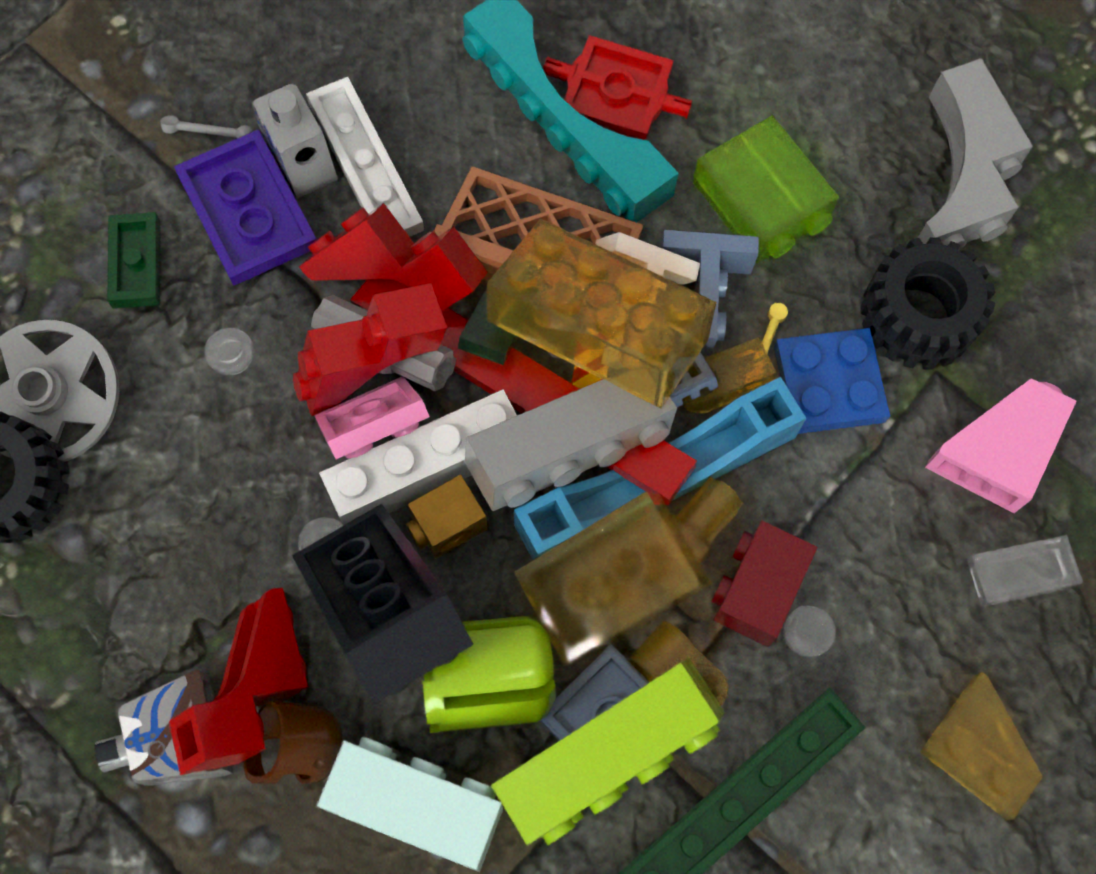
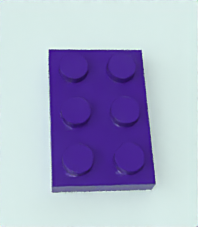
[174,129,316,286]

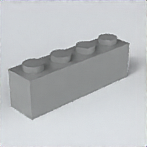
[465,361,677,512]

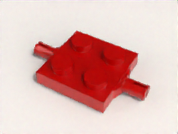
[543,35,693,140]

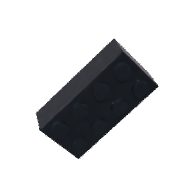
[292,504,474,705]

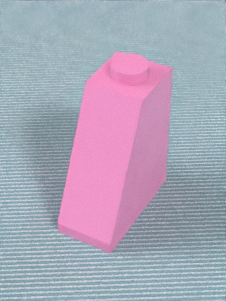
[925,378,1077,513]

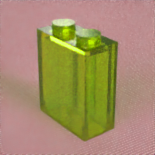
[692,115,839,264]

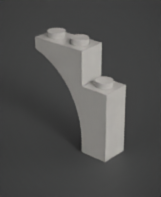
[918,58,1033,250]

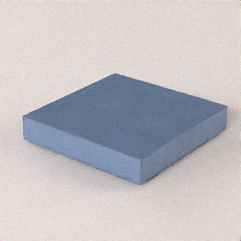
[540,644,650,741]

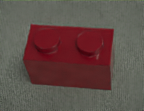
[711,520,818,647]

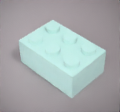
[317,737,503,872]

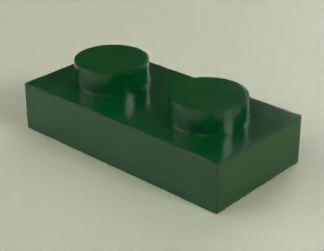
[107,212,160,309]

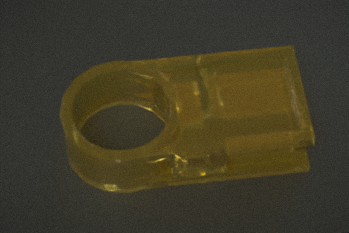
[675,337,776,414]

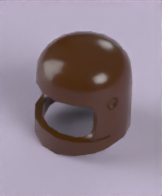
[243,701,343,784]

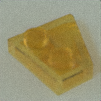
[920,672,1043,820]

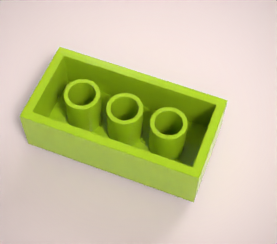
[491,658,725,845]

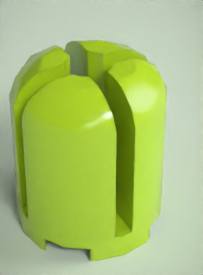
[423,616,556,733]

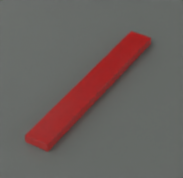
[350,279,697,506]

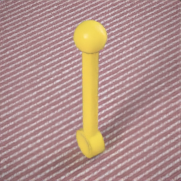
[743,303,788,390]

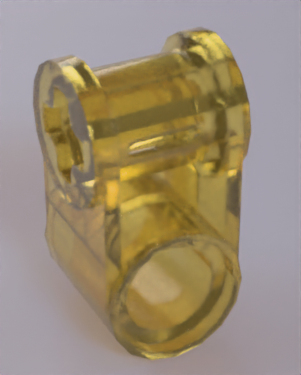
[628,621,729,706]

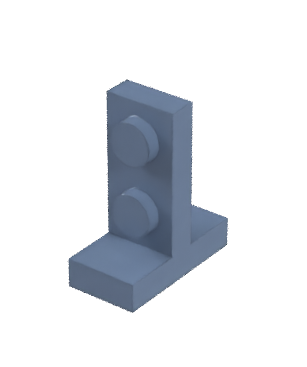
[660,230,759,357]

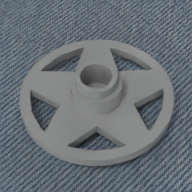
[0,320,120,462]

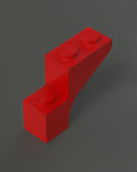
[299,203,488,311]
[293,283,447,417]
[168,587,308,775]

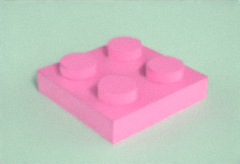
[314,376,430,459]

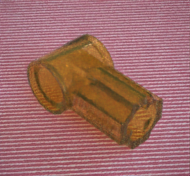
[646,477,744,581]

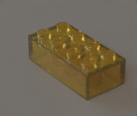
[487,218,717,409]

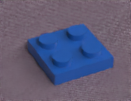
[774,328,890,434]

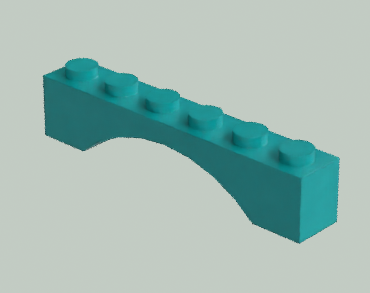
[462,0,679,223]

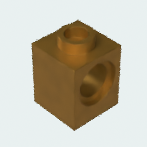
[406,474,487,559]

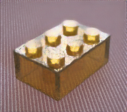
[514,491,711,665]

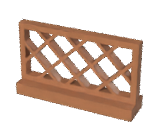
[434,166,644,327]

